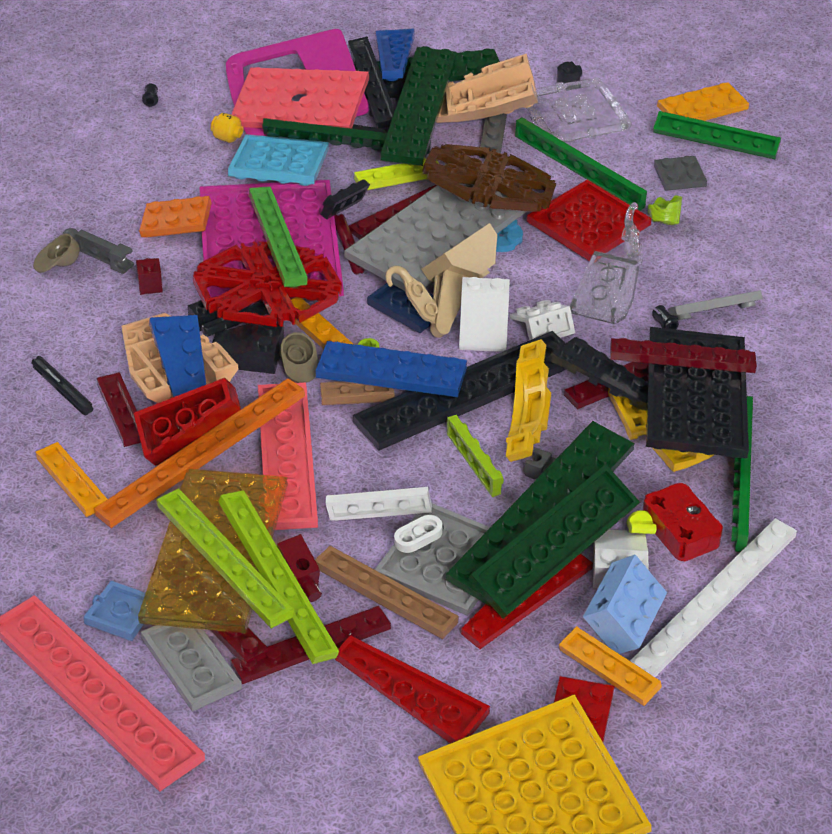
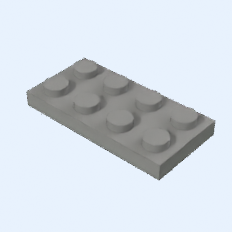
[141,611,242,712]

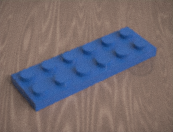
[316,341,467,397]

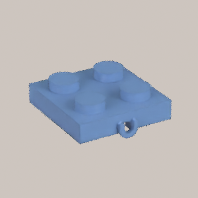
[84,581,159,641]

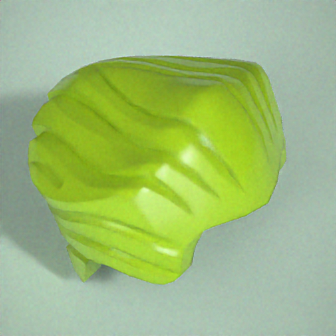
[648,195,682,225]

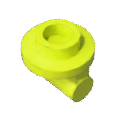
[626,510,656,534]

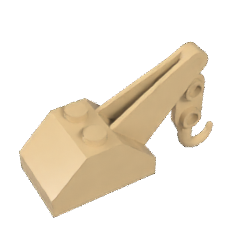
[385,223,497,338]

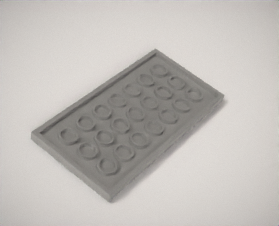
[344,183,527,291]

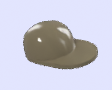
[33,234,80,273]
[279,332,319,383]

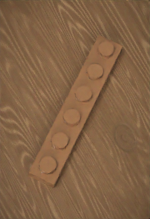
[315,545,459,639]

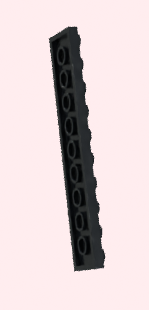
[353,331,566,451]

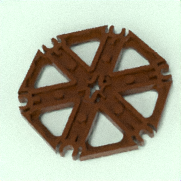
[422,144,557,212]

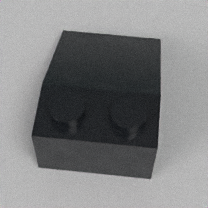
[212,323,284,374]

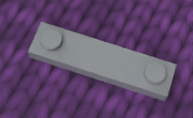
[668,290,763,320]

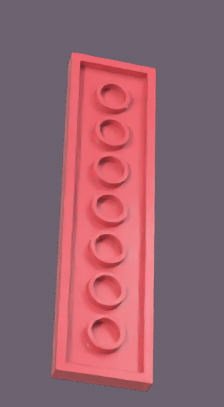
[258,382,318,531]

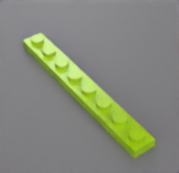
[156,488,294,629]
[218,490,339,664]

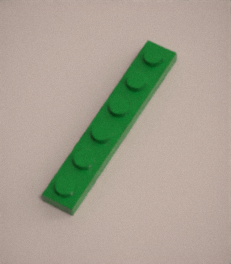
[653,111,781,160]

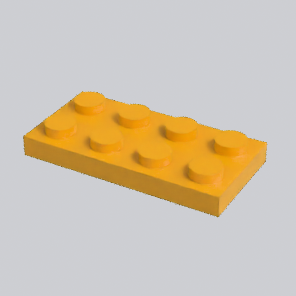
[657,82,749,121]

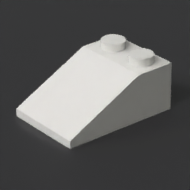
[593,529,649,588]

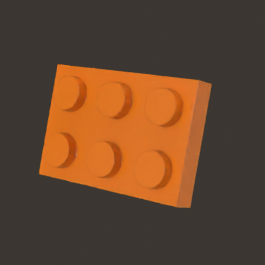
[139,196,212,237]

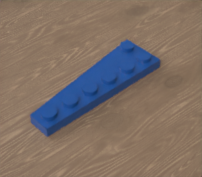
[376,28,415,81]
[149,315,212,446]

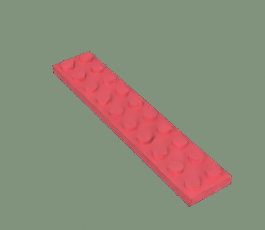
[0,595,205,792]

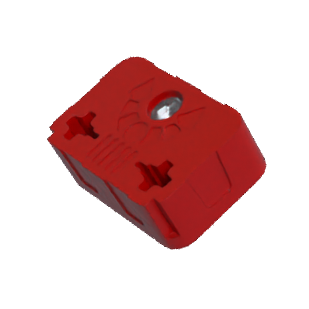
[643,483,723,561]

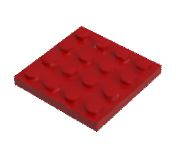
[527,180,652,262]

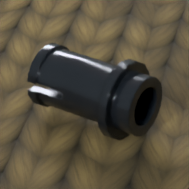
[142,83,158,107]
[652,305,679,329]

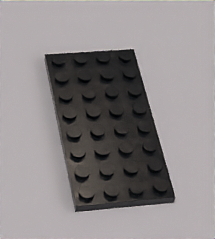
[646,327,749,458]

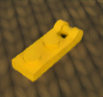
[608,388,647,440]

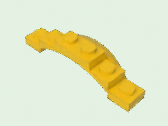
[506,339,551,462]

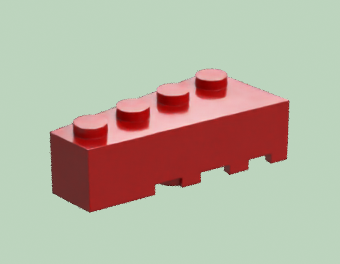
[134,378,241,466]

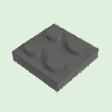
[654,156,707,191]

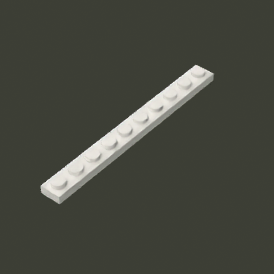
[630,518,797,677]

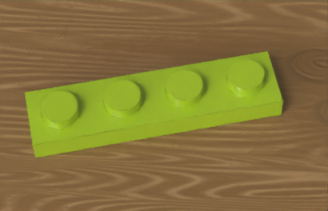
[447,415,504,497]

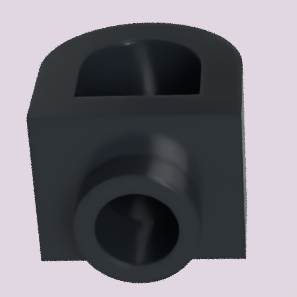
[556,61,582,87]

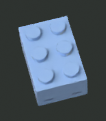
[583,555,667,654]

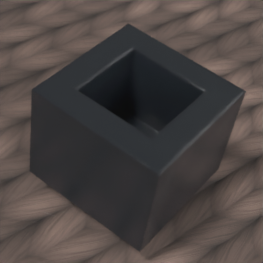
[187,300,219,331]

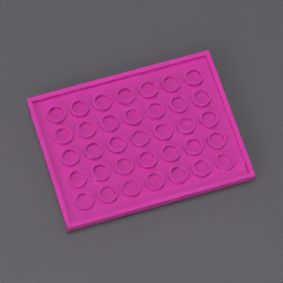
[200,180,344,301]

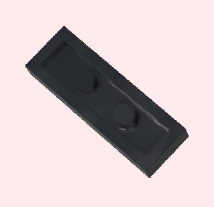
[320,179,370,219]

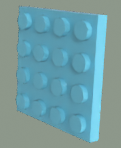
[228,134,329,186]

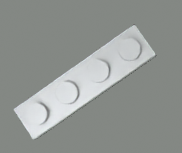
[325,487,432,521]

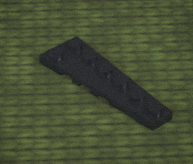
[549,337,648,412]

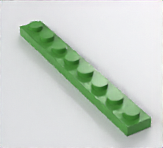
[249,186,307,287]

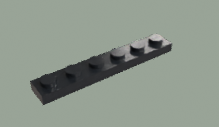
[348,36,395,128]

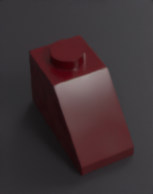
[136,258,163,295]

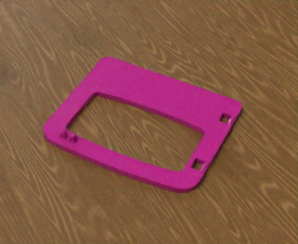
[226,29,369,136]

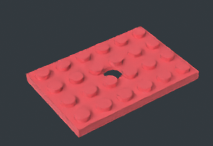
[231,67,369,129]

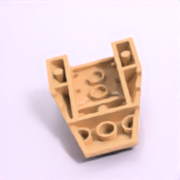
[436,53,538,123]
[121,313,238,403]

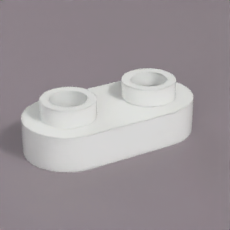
[394,515,442,553]

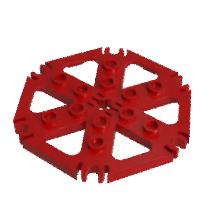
[193,241,342,327]

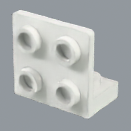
[510,300,575,340]

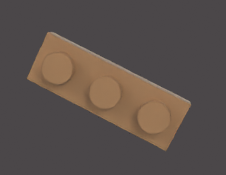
[320,381,394,405]

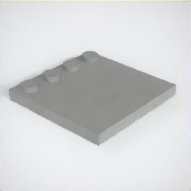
[375,503,490,615]

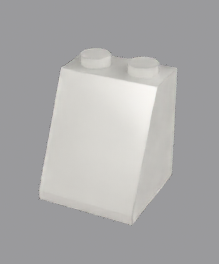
[459,277,510,352]

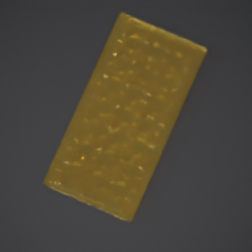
[138,469,288,633]

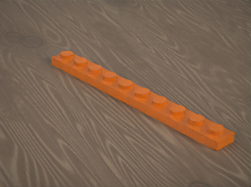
[94,378,305,528]

